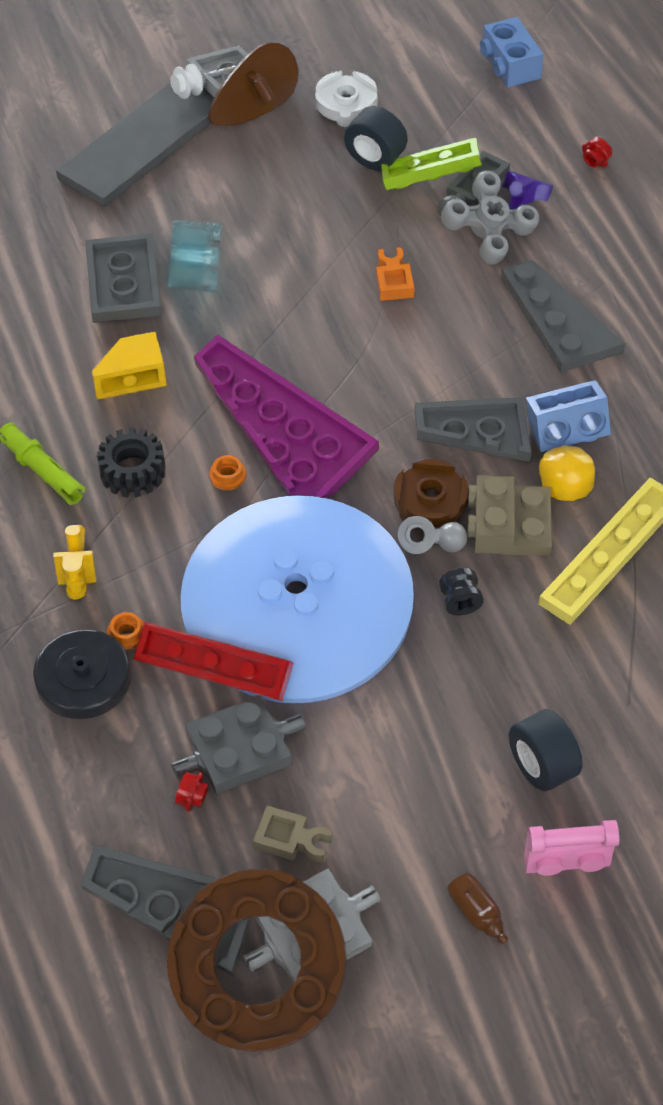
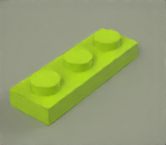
[381,138,482,190]

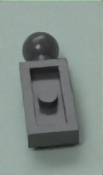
[438,151,510,216]

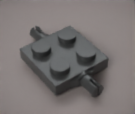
[171,696,306,795]

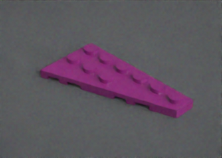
[194,334,379,499]

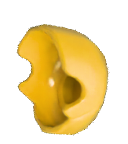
[539,445,595,501]

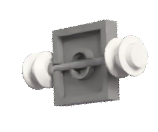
[170,46,248,99]

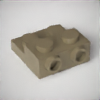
[468,475,552,556]

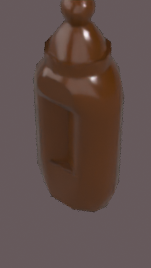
[447,873,508,944]

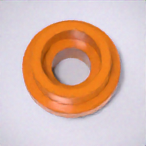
[209,455,246,490]
[107,612,144,650]

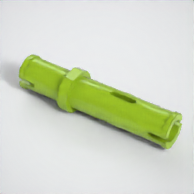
[0,422,86,505]

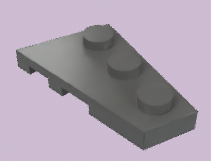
[414,397,531,462]

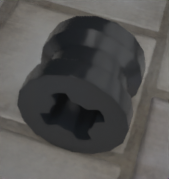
[439,568,484,616]

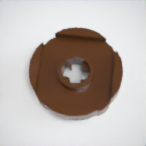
[394,459,469,527]

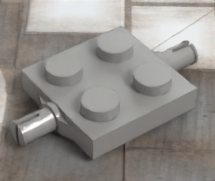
[243,868,380,983]

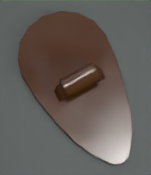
[208,42,299,126]

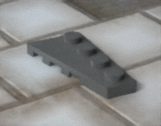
[501,260,625,373]
[81,845,252,976]

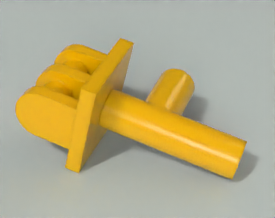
[53,525,97,600]

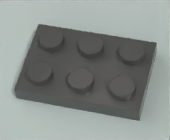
[85,233,162,323]

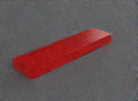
[133,622,294,702]

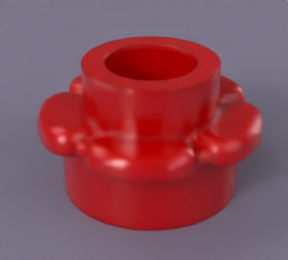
[582,137,613,168]
[175,772,209,812]

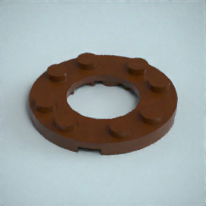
[167,869,347,1052]

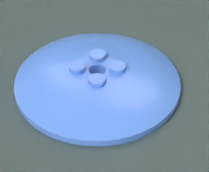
[181,496,414,703]

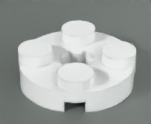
[315,71,378,127]

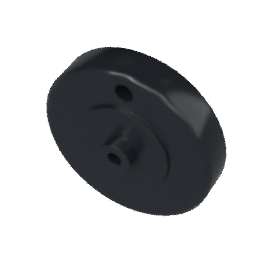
[33,629,131,719]

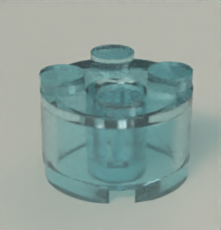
[168,220,222,292]

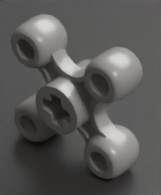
[440,171,539,265]

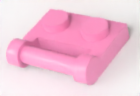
[523,820,619,876]

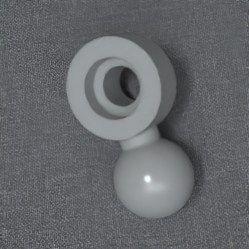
[397,516,467,554]

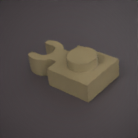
[253,805,333,863]

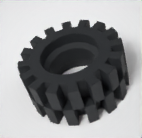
[97,428,166,497]

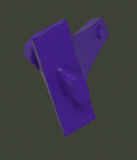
[502,170,553,210]

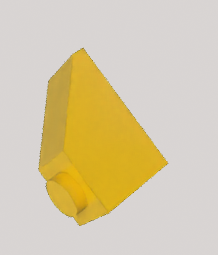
[92,332,167,400]

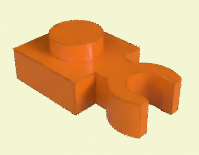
[376,247,415,301]

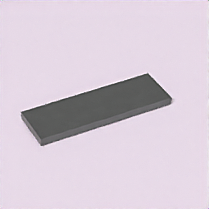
[56,83,214,207]

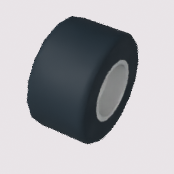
[344,106,408,171]
[509,709,583,792]

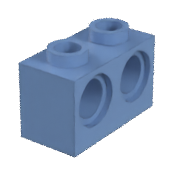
[480,17,543,88]
[526,380,611,452]

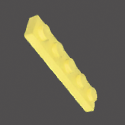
[539,478,663,625]

